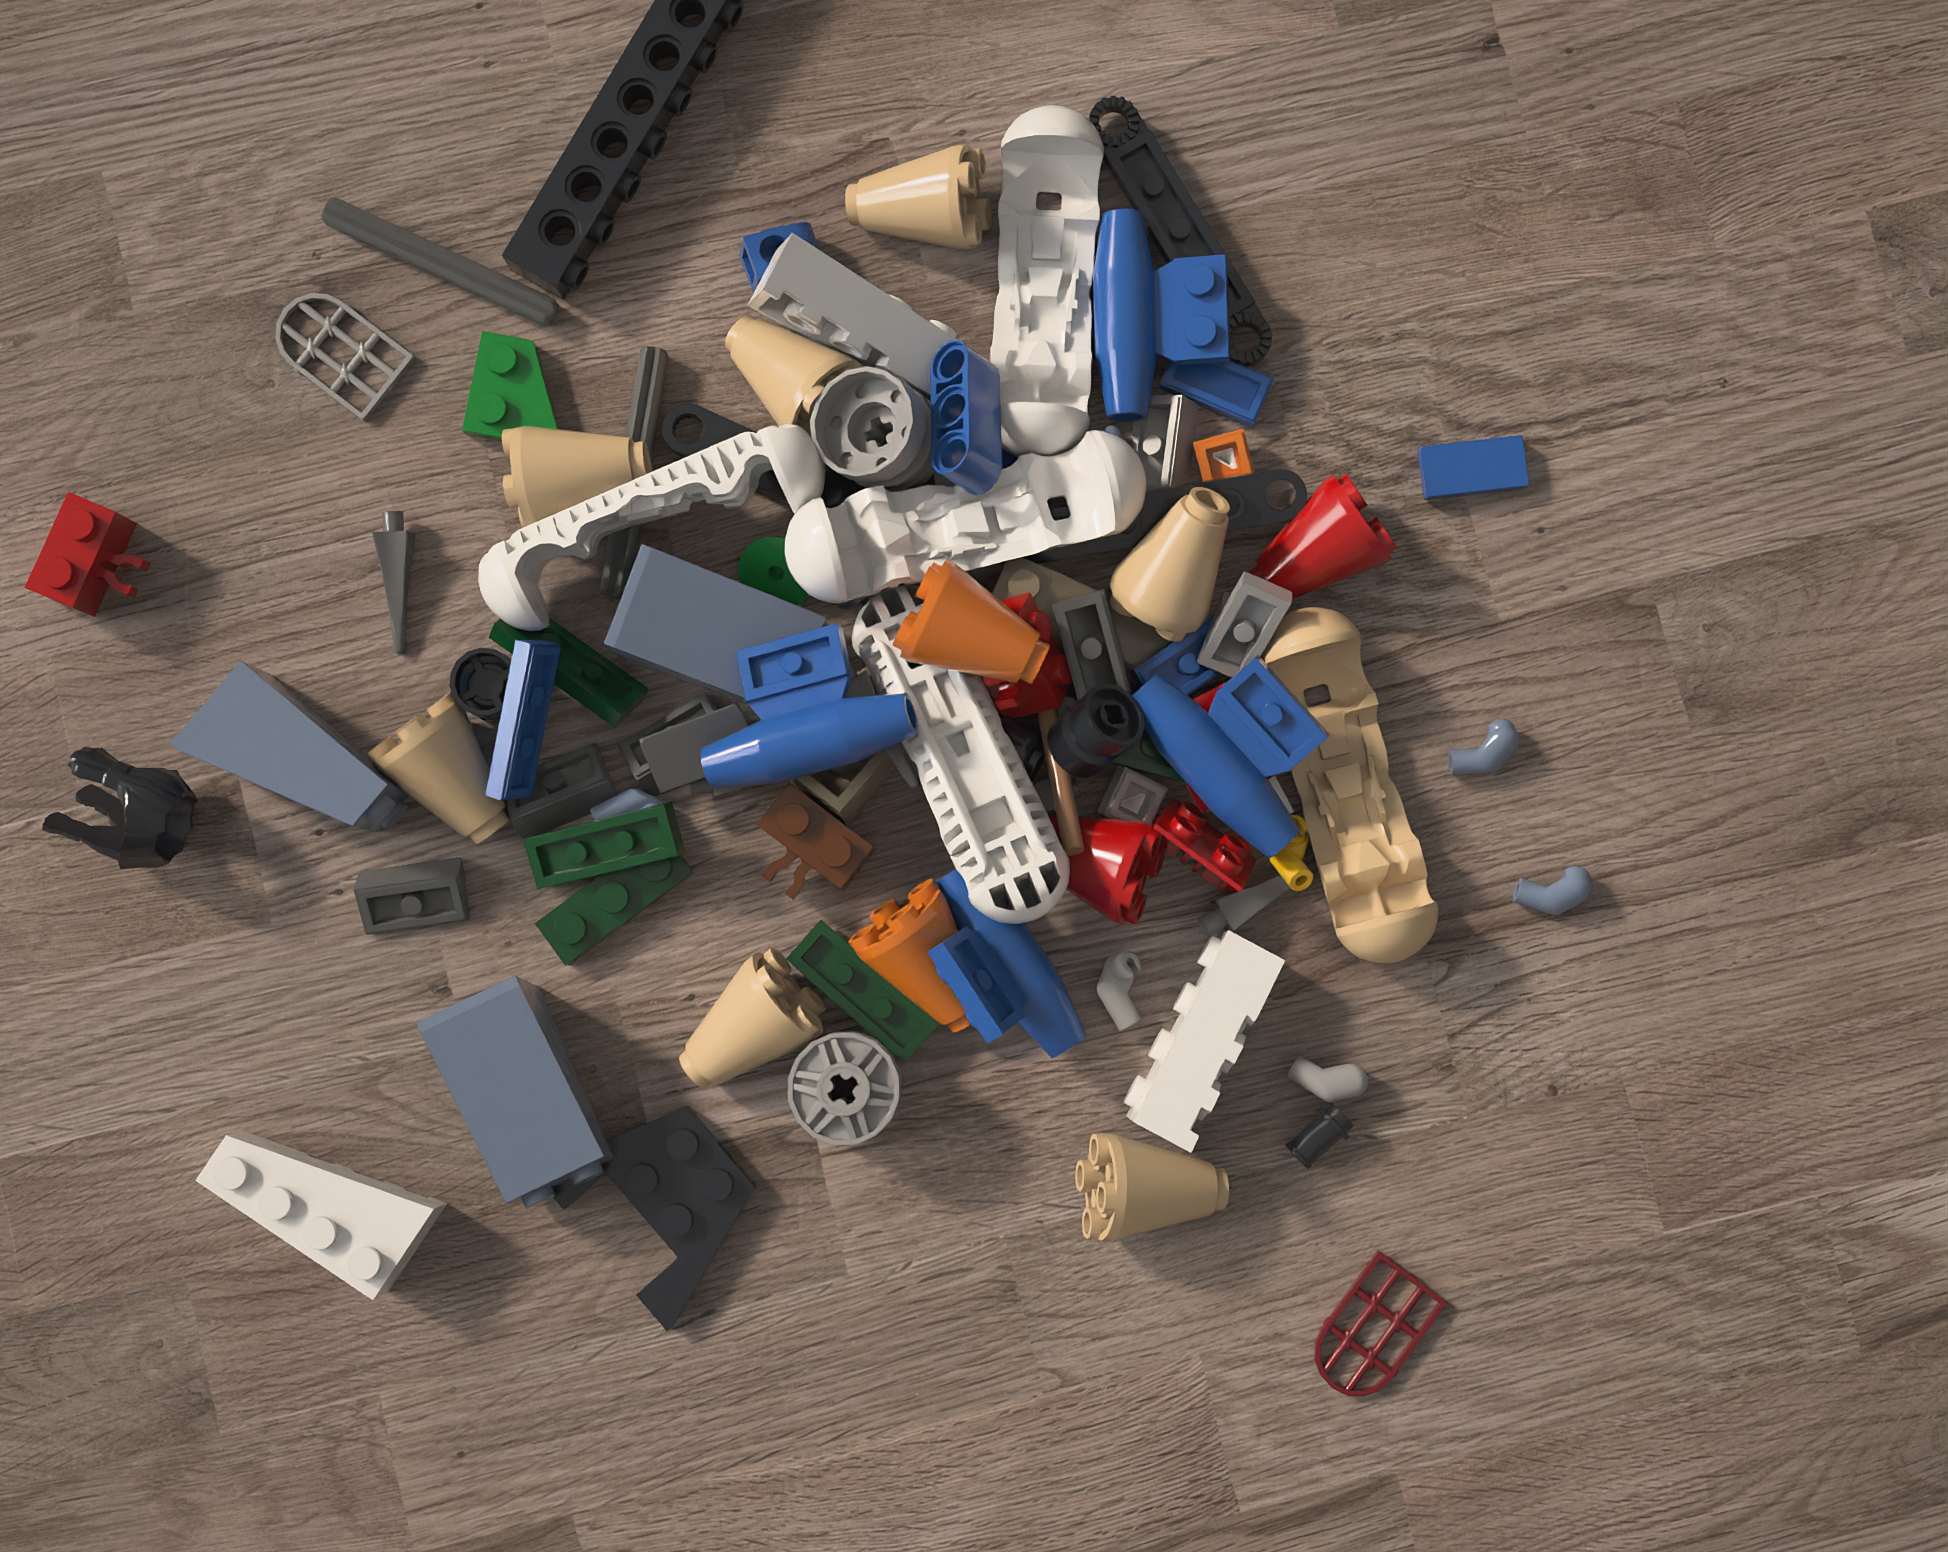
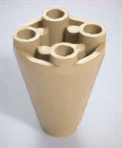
[845,144,992,250]
[725,315,864,436]
[502,426,652,528]
[1109,487,1230,642]
[365,692,509,844]
[679,948,826,1088]
[1075,1133,1229,1241]

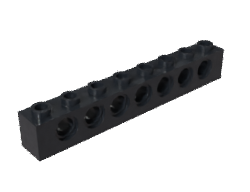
[501,0,744,300]

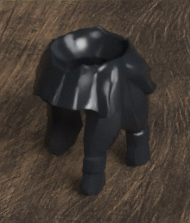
[42,747,199,869]

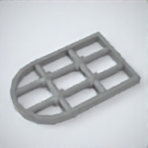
[275,293,416,422]

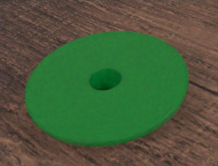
[738,536,809,605]

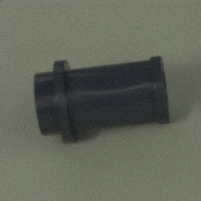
[1285,1103,1354,1169]

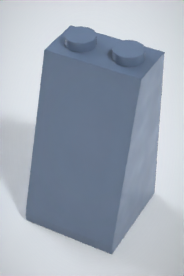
[604,544,828,705]
[170,661,409,832]
[417,976,614,1209]

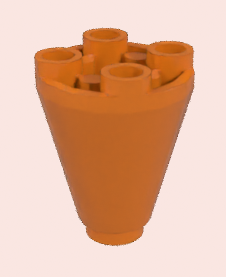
[892,559,1050,684]
[848,879,971,1032]

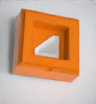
[1193,428,1255,481]

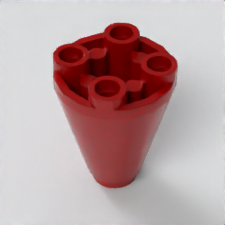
[1247,474,1398,599]
[1047,814,1166,925]

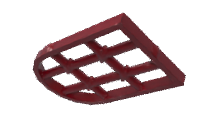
[1314,1250,1447,1397]

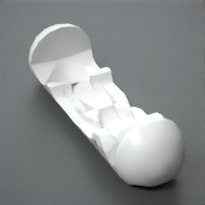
[990,105,1104,458]
[478,424,825,631]
[785,430,1146,603]
[852,585,1070,924]

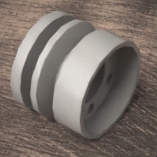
[810,366,935,492]
[788,1031,902,1145]

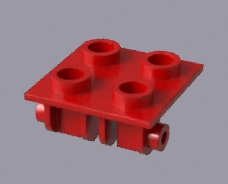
[1153,797,1257,894]

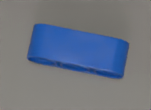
[930,340,1002,496]

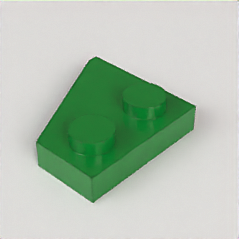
[462,331,558,442]

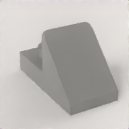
[1197,571,1292,677]

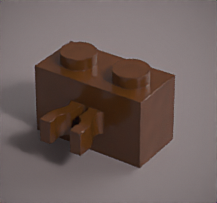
[756,783,875,900]

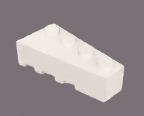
[747,233,957,401]
[1123,931,1285,1153]
[195,1131,447,1300]

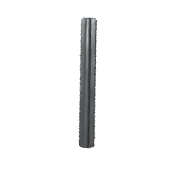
[321,197,559,326]
[600,346,668,599]

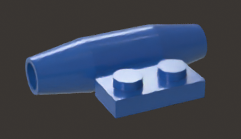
[1093,209,1230,422]
[701,623,918,789]
[1132,655,1329,858]
[927,869,1087,1059]

